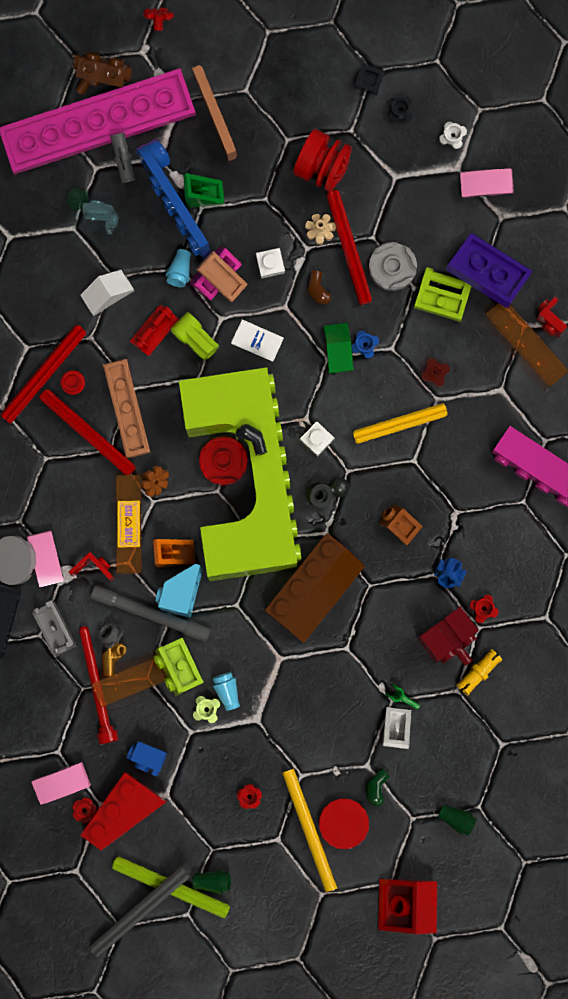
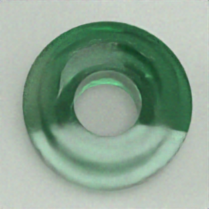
[66,187,88,211]

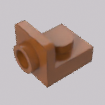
[379,505,423,545]

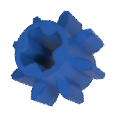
[434,558,467,588]

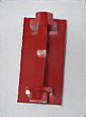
[130,304,179,356]

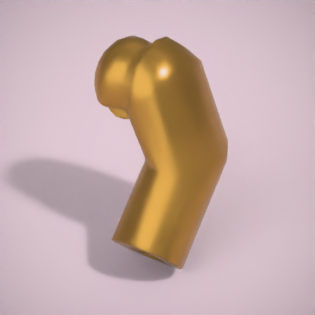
[102,642,127,676]

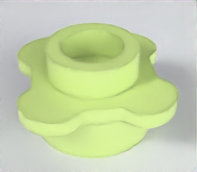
[193,696,220,723]

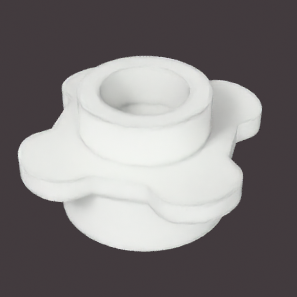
[439,122,467,149]

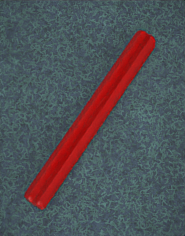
[327,190,372,305]
[1,325,86,423]
[39,389,136,476]

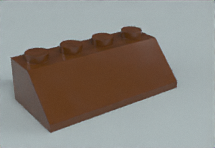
[265,533,365,643]

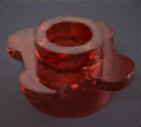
[422,359,450,387]

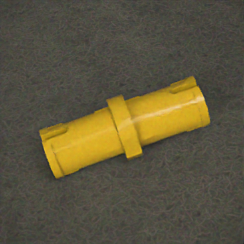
[457,649,502,696]

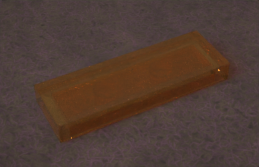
[92,659,167,708]

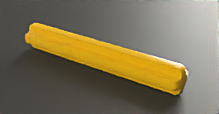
[353,403,447,444]

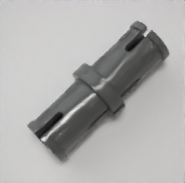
[110,132,136,183]

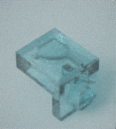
[82,200,118,234]

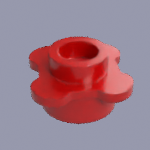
[470,594,499,623]

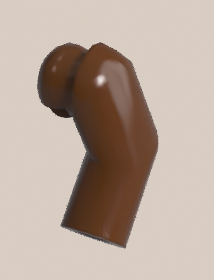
[308,270,331,305]

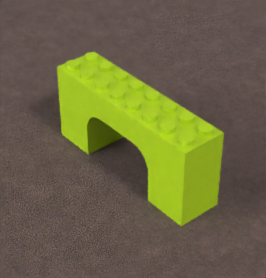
[179,368,301,581]

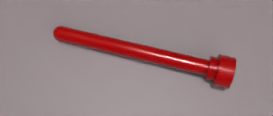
[79,626,119,745]

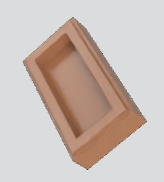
[196,251,248,302]

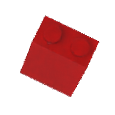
[378,879,437,934]

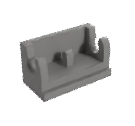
[32,600,77,657]

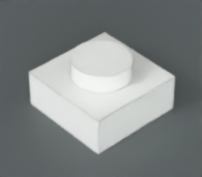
[256,248,285,279]
[300,422,334,457]

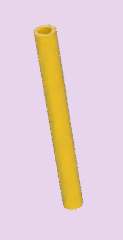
[282,769,337,892]

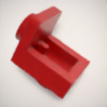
[537,297,567,338]

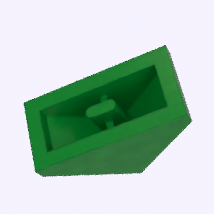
[183,173,224,208]
[324,323,353,374]

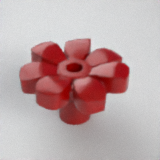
[143,7,174,31]

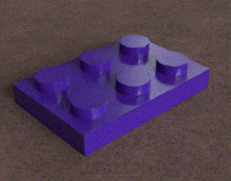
[446,233,532,309]

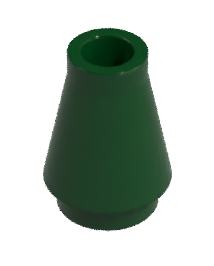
[438,804,478,836]
[193,869,231,895]

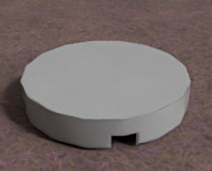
[369,242,417,291]
[0,536,36,585]

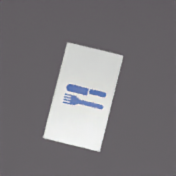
[231,320,284,362]

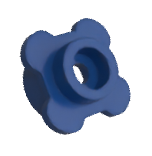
[352,331,379,358]

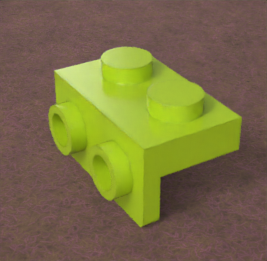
[153,638,204,696]

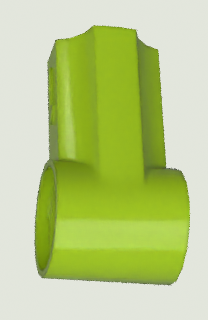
[170,312,219,361]

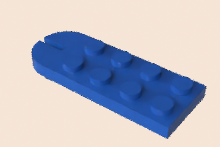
[136,139,210,260]

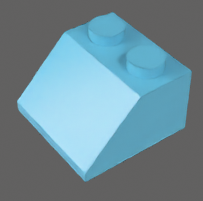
[156,564,203,618]

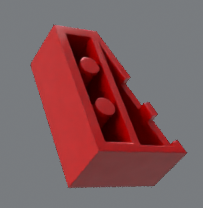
[80,772,168,850]

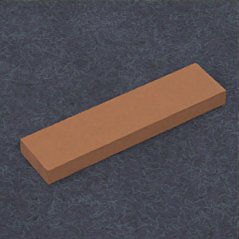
[192,65,237,161]
[103,359,151,459]

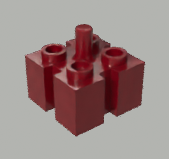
[417,606,479,666]

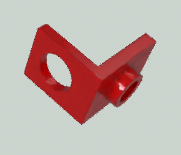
[68,552,115,582]

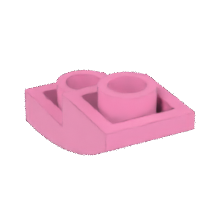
[460,169,514,198]
[27,530,64,587]
[31,762,91,805]

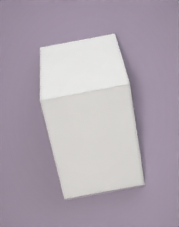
[81,270,134,316]
[382,707,411,749]

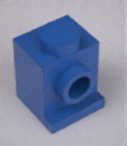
[127,741,168,776]

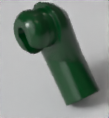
[366,768,390,807]

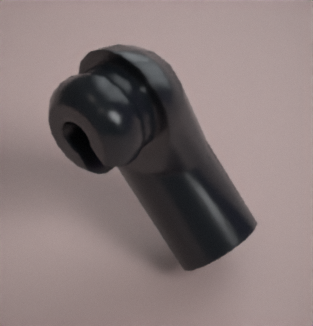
[236,424,268,456]

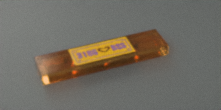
[116,475,142,574]

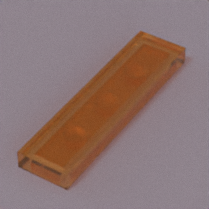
[486,303,568,388]

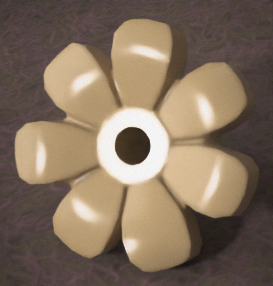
[305,214,336,245]

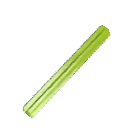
[112,857,230,918]

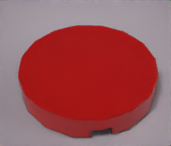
[199,436,248,486]
[319,799,369,849]

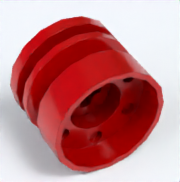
[293,129,353,192]

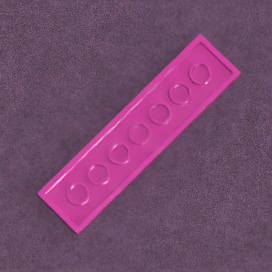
[0,69,196,174]

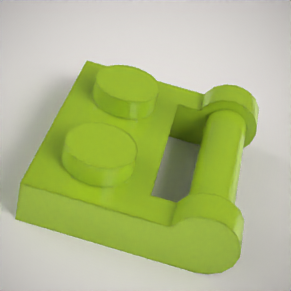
[414,267,471,322]

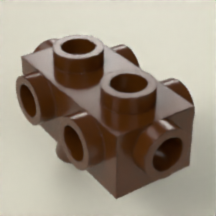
[73,52,133,95]

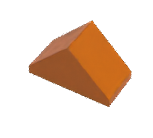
[153,539,196,568]

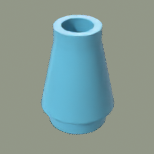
[166,249,191,287]
[212,672,240,711]

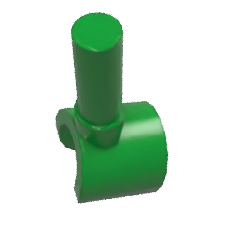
[385,684,420,710]

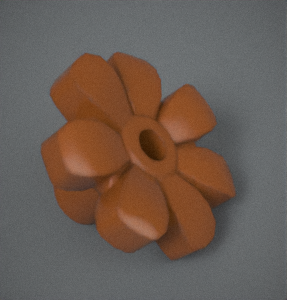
[141,466,169,497]

